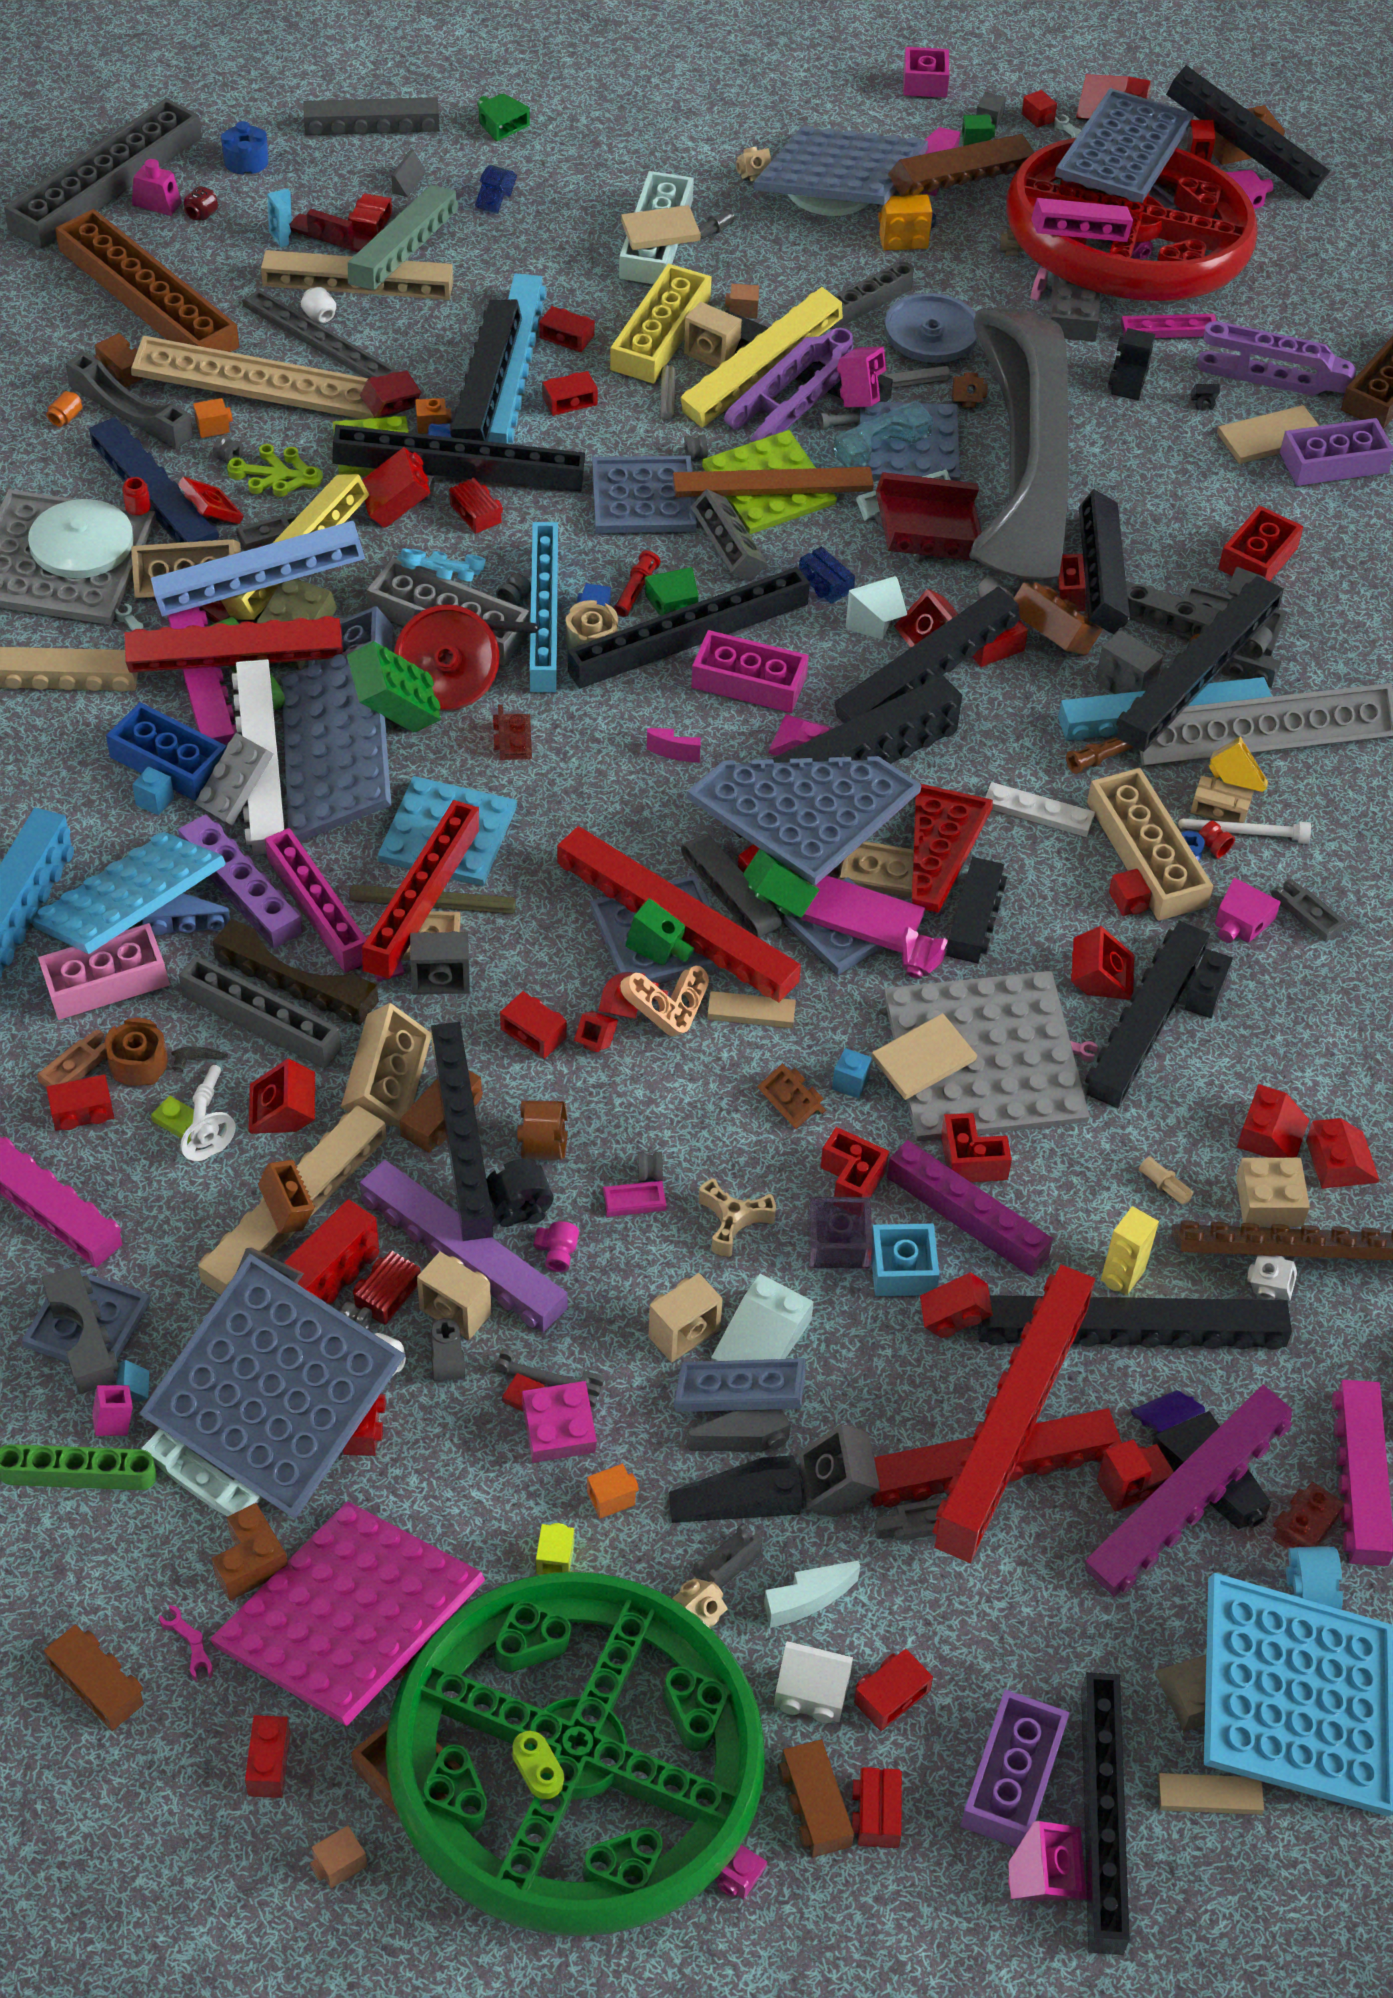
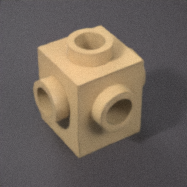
[736,147,771,182]
[672,1578,728,1627]

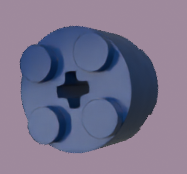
[221,121,269,174]

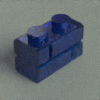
[799,546,855,604]

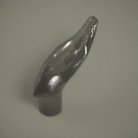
[171,1046,228,1072]

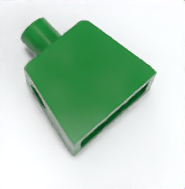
[477,94,530,142]
[645,567,698,616]
[625,898,694,965]

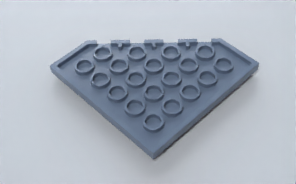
[687,756,921,886]

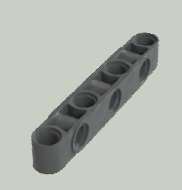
[1126,581,1273,659]

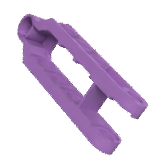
[1197,321,1356,396]
[724,328,853,442]

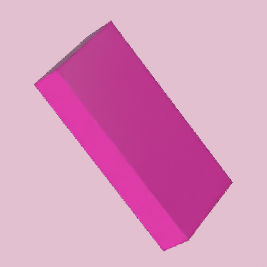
[603,1181,667,1217]

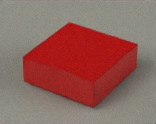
[502,1373,545,1412]

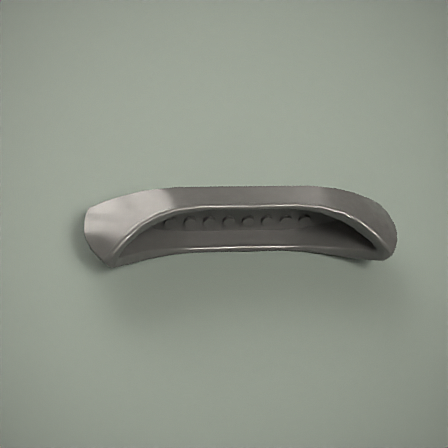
[969,308,1069,580]

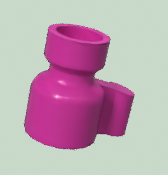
[533,1221,579,1272]

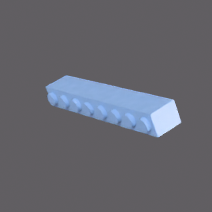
[151,520,365,617]

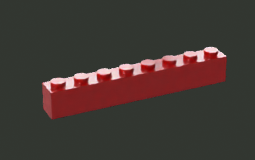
[124,616,343,673]
[362,800,479,979]
[870,1408,1121,1508]

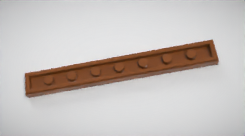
[673,467,874,497]

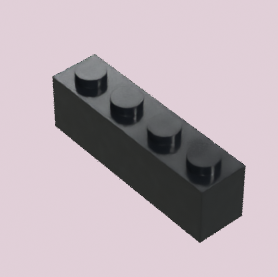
[946,857,1008,964]

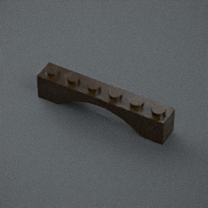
[213,919,379,1025]

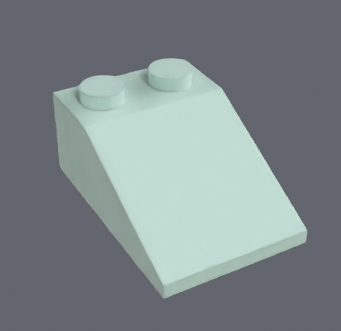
[711,1274,814,1361]

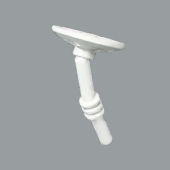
[180,1065,236,1161]

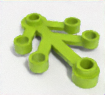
[227,444,323,497]

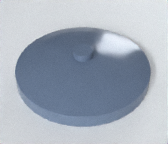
[884,293,979,363]

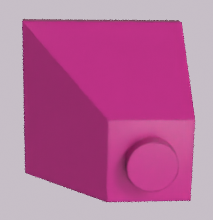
[769,714,834,756]
[1008,1821,1087,1901]

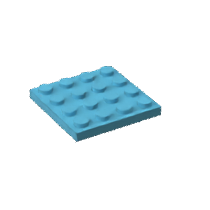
[378,776,517,886]

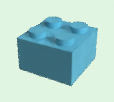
[870,1223,940,1296]

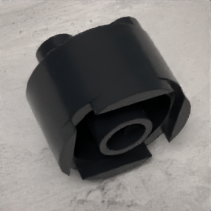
[486,1159,554,1227]

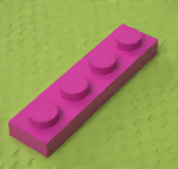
[1121,314,1218,338]

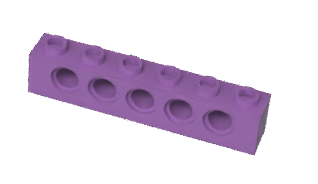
[178,814,303,949]

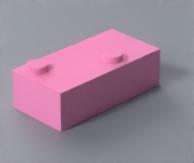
[38,923,170,1020]

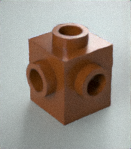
[952,372,988,408]

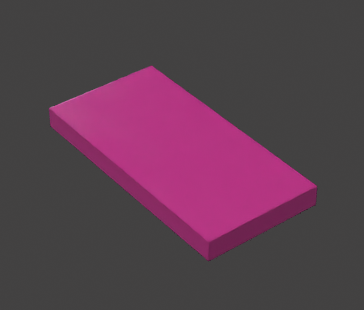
[800,875,925,953]

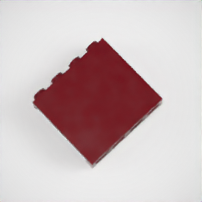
[876,472,982,561]

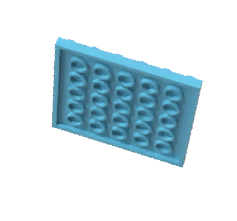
[1204,1573,1393,1817]

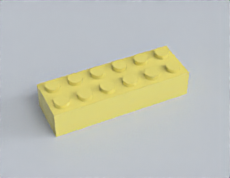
[610,263,712,384]

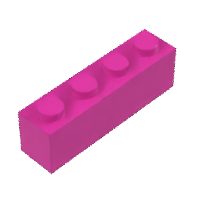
[1031,198,1133,242]

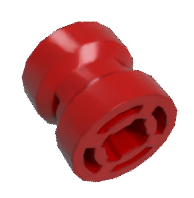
[1199,820,1235,858]

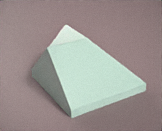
[846,576,907,639]

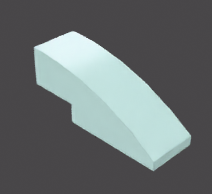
[764,1560,860,1628]

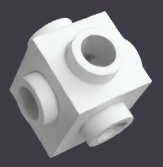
[1247,1255,1297,1301]

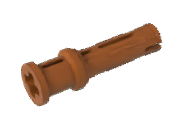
[1066,737,1135,774]

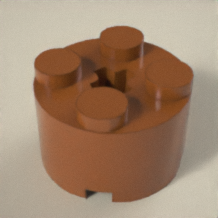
[105,1018,168,1086]
[517,1100,568,1160]

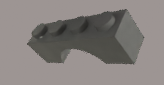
[41,1265,119,1395]

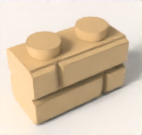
[1190,775,1254,823]

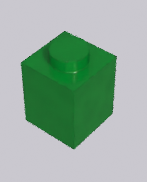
[961,115,995,146]

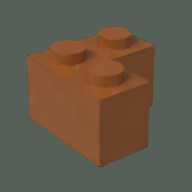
[211,1502,288,1602]

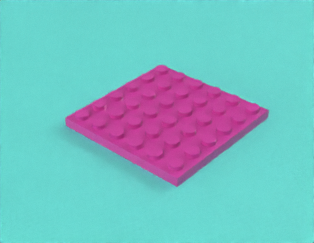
[210,1501,485,1726]

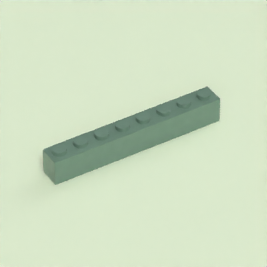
[348,185,458,290]

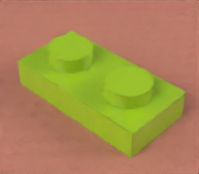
[151,1096,200,1149]

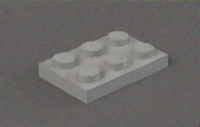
[195,733,274,825]

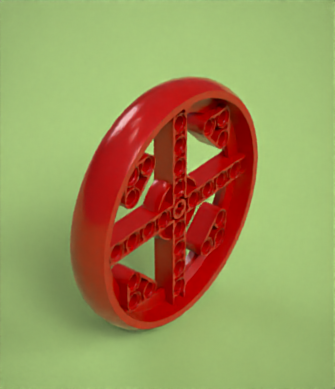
[1006,137,1258,301]

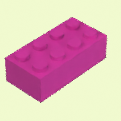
[691,630,809,713]

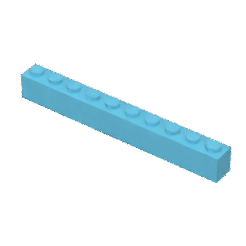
[488,273,546,444]

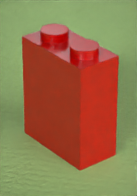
[362,447,430,528]

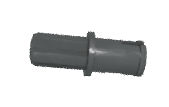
[698,209,735,239]

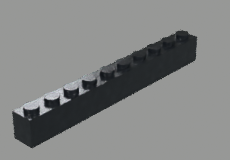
[332,425,585,492]
[568,567,810,689]
[1116,576,1284,752]
[978,1295,1292,1350]

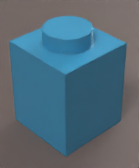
[132,767,174,816]
[832,1048,872,1099]

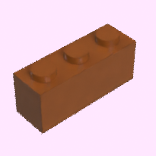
[399,1070,483,1153]
[43,1624,144,1731]
[777,1739,854,1858]

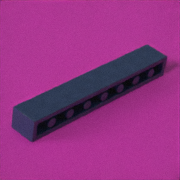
[89,417,219,543]

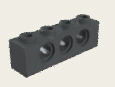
[691,489,768,581]

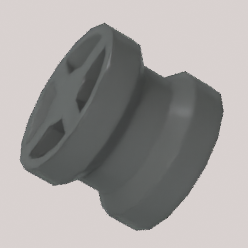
[684,434,708,460]
[212,435,244,463]
[638,1151,663,1182]
[340,1301,372,1329]

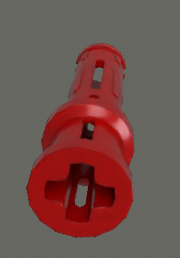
[613,550,661,617]

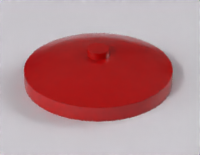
[394,604,499,711]

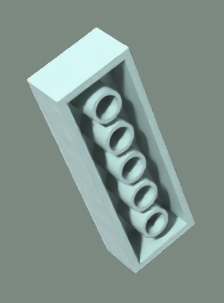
[619,171,694,284]

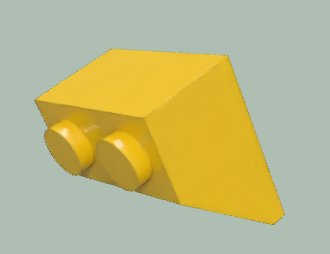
[1209,736,1268,792]

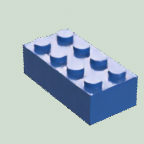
[106,702,227,801]

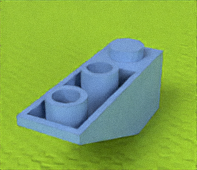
[143,893,230,935]

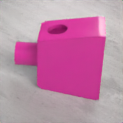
[132,159,182,216]
[1225,170,1273,209]
[1215,877,1281,943]

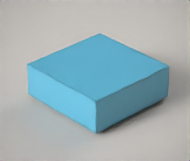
[117,1360,149,1402]

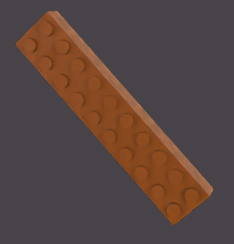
[55,209,240,352]

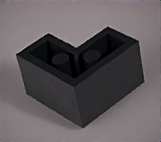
[1108,328,1155,401]

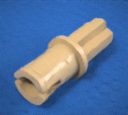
[1139,1156,1193,1205]

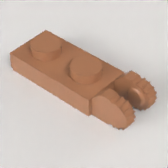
[37,1029,107,1087]

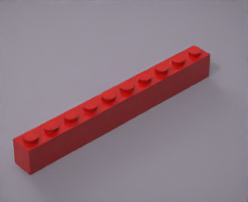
[557,826,801,1003]

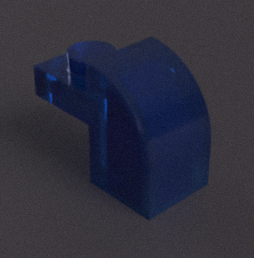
[475,165,517,214]

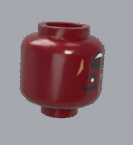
[184,186,218,220]

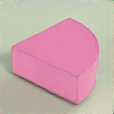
[1030,267,1048,301]

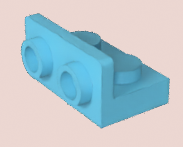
[267,189,292,247]

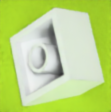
[774,1641,853,1723]

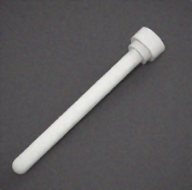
[1178,819,1311,844]

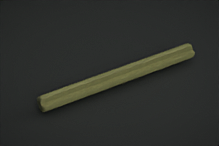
[349,884,516,914]

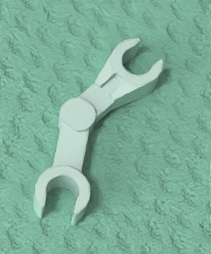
[1054,114,1081,138]
[115,603,144,631]

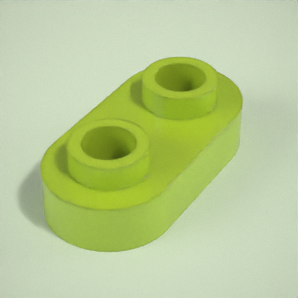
[512,1731,564,1799]

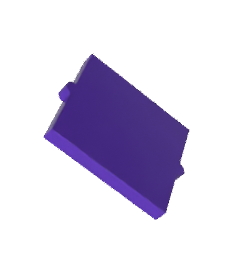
[1131,1390,1205,1433]

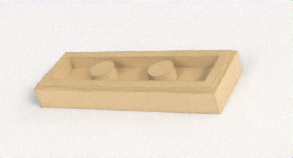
[707,991,796,1028]
[1157,1773,1264,1815]

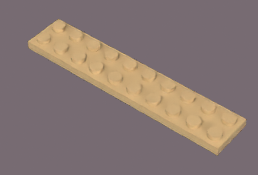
[131,336,374,419]

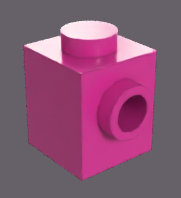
[92,1385,133,1436]

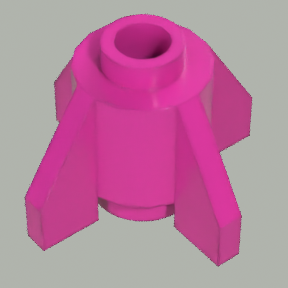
[901,927,948,979]

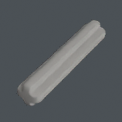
[661,365,675,421]
[882,366,950,388]

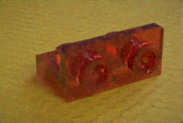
[493,704,532,760]

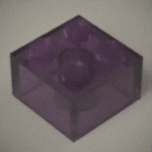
[807,1197,873,1269]

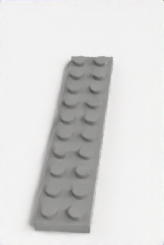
[1140,683,1393,766]

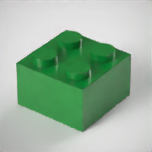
[743,848,820,918]

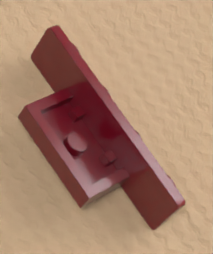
[289,209,374,252]

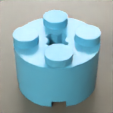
[1286,1546,1343,1610]

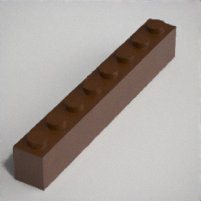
[888,134,1035,196]

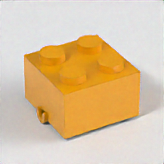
[878,194,932,251]

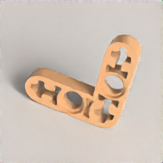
[620,965,709,1037]

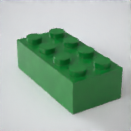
[347,641,441,733]

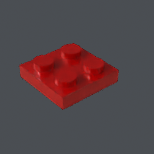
[178,477,244,524]

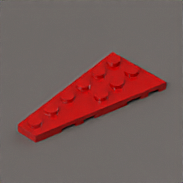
[912,783,993,913]

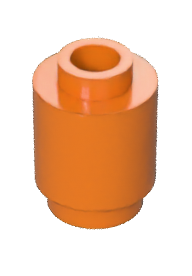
[46,391,83,427]

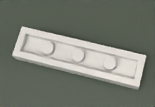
[985,782,1095,837]

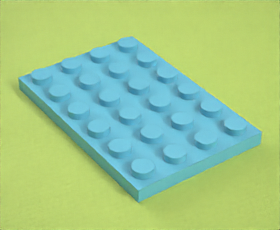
[32,832,226,954]

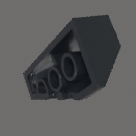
[669,1455,802,1523]

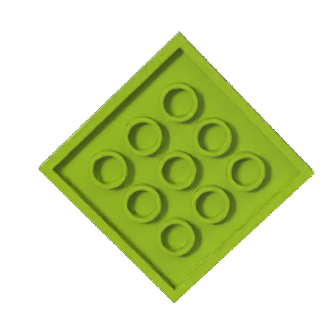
[702,430,837,535]

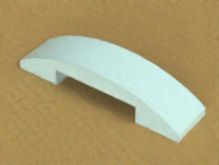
[141,1429,262,1516]

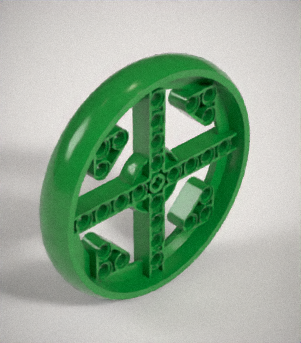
[386,1571,765,1937]

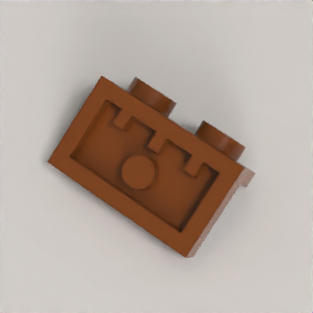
[757,1063,826,1129]

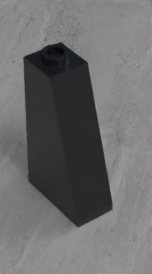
[1152,1411,1271,1530]

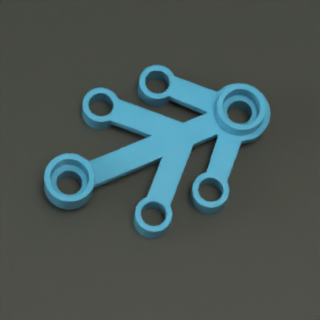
[397,548,486,581]

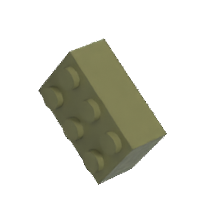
[257,579,337,670]

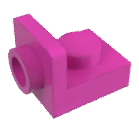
[715,1845,767,1900]

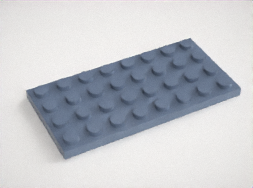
[1055,88,1194,203]
[281,640,391,842]

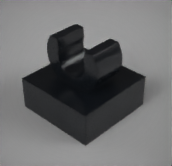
[1191,384,1220,410]

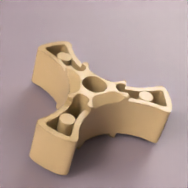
[698,1178,776,1257]

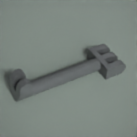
[495,1348,605,1407]

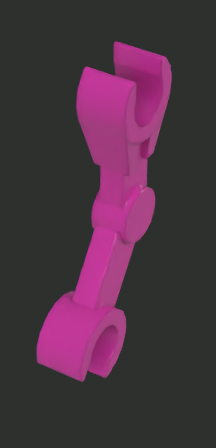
[159,1605,213,1682]

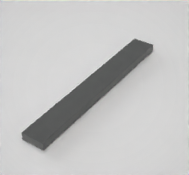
[242,289,399,379]

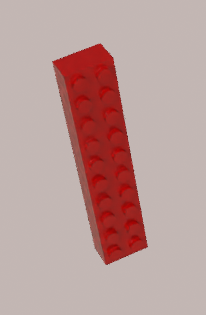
[932,1264,1096,1564]

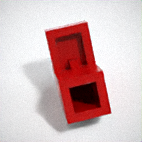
[598,972,668,1019]

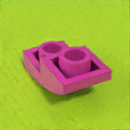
[647,728,701,763]

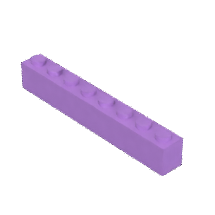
[360,1160,568,1332]

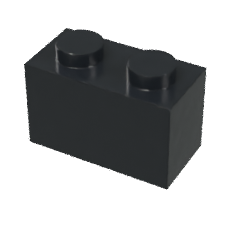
[1184,949,1233,1019]

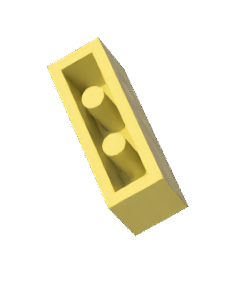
[1101,1206,1159,1296]

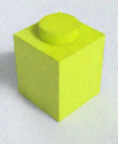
[536,1523,574,1574]

